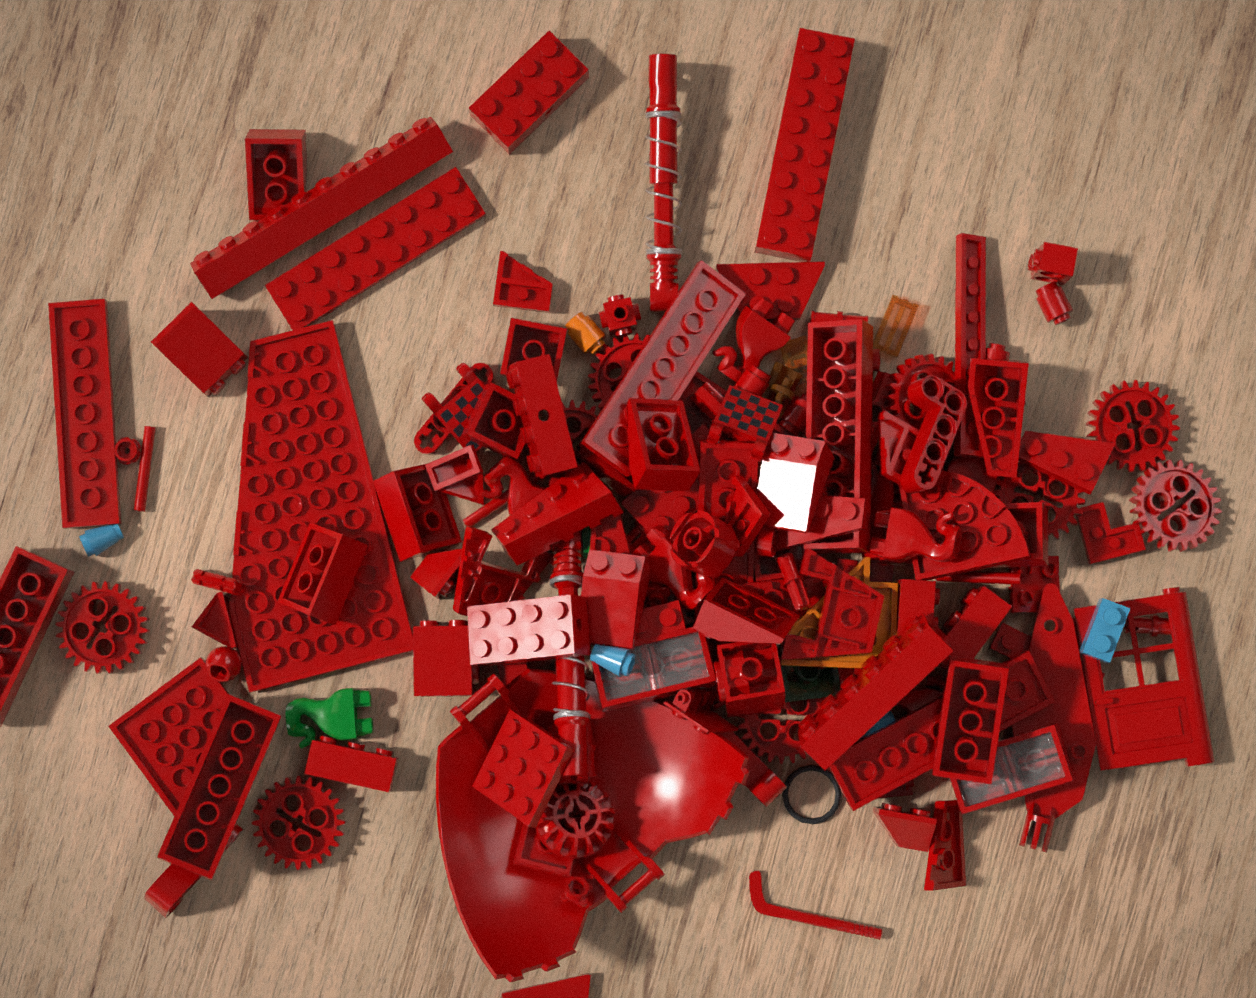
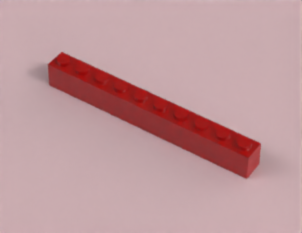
[190,116,453,299]

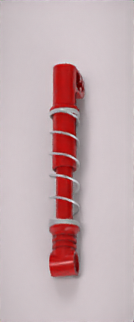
[645,54,682,311]
[549,530,591,784]

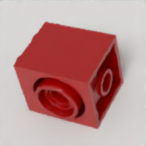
[413,620,480,697]
[713,642,785,717]

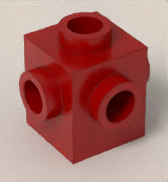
[599,294,641,337]

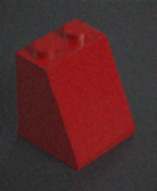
[151,301,248,397]

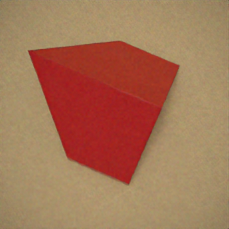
[425,445,484,505]
[191,592,238,649]

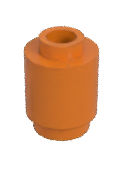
[565,312,606,354]

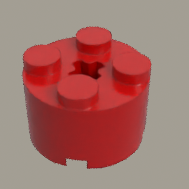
[670,510,740,578]

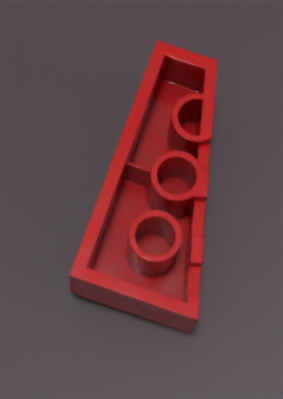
[491,462,623,566]

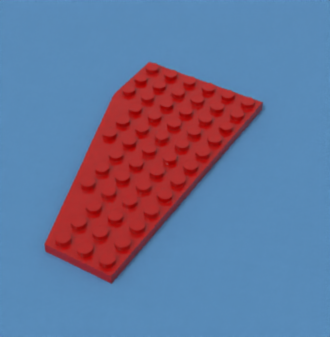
[229,320,413,693]

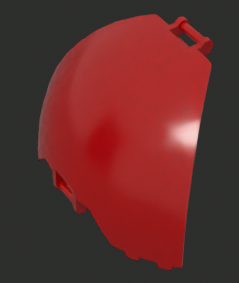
[436,668,750,982]

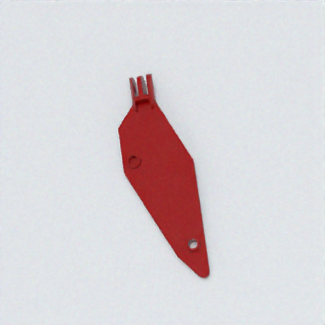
[1012,583,1096,853]

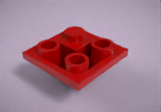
[410,548,462,599]
[873,803,937,852]

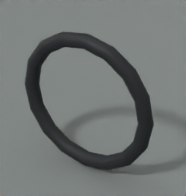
[782,765,842,825]

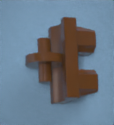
[762,362,802,421]

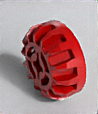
[535,781,614,859]

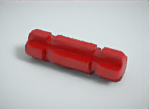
[191,569,242,595]

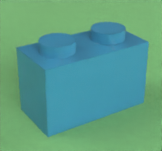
[1079,598,1130,663]

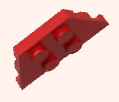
[716,261,825,320]

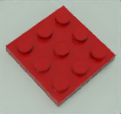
[472,709,574,828]

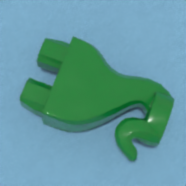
[285,688,374,749]

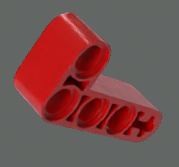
[900,375,967,494]
[710,709,787,807]
[144,824,244,918]

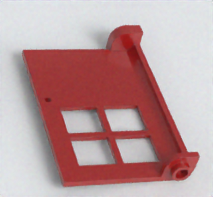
[1073,587,1215,771]

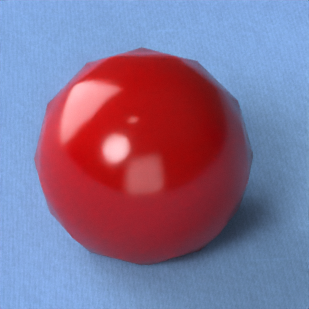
[206,646,242,682]

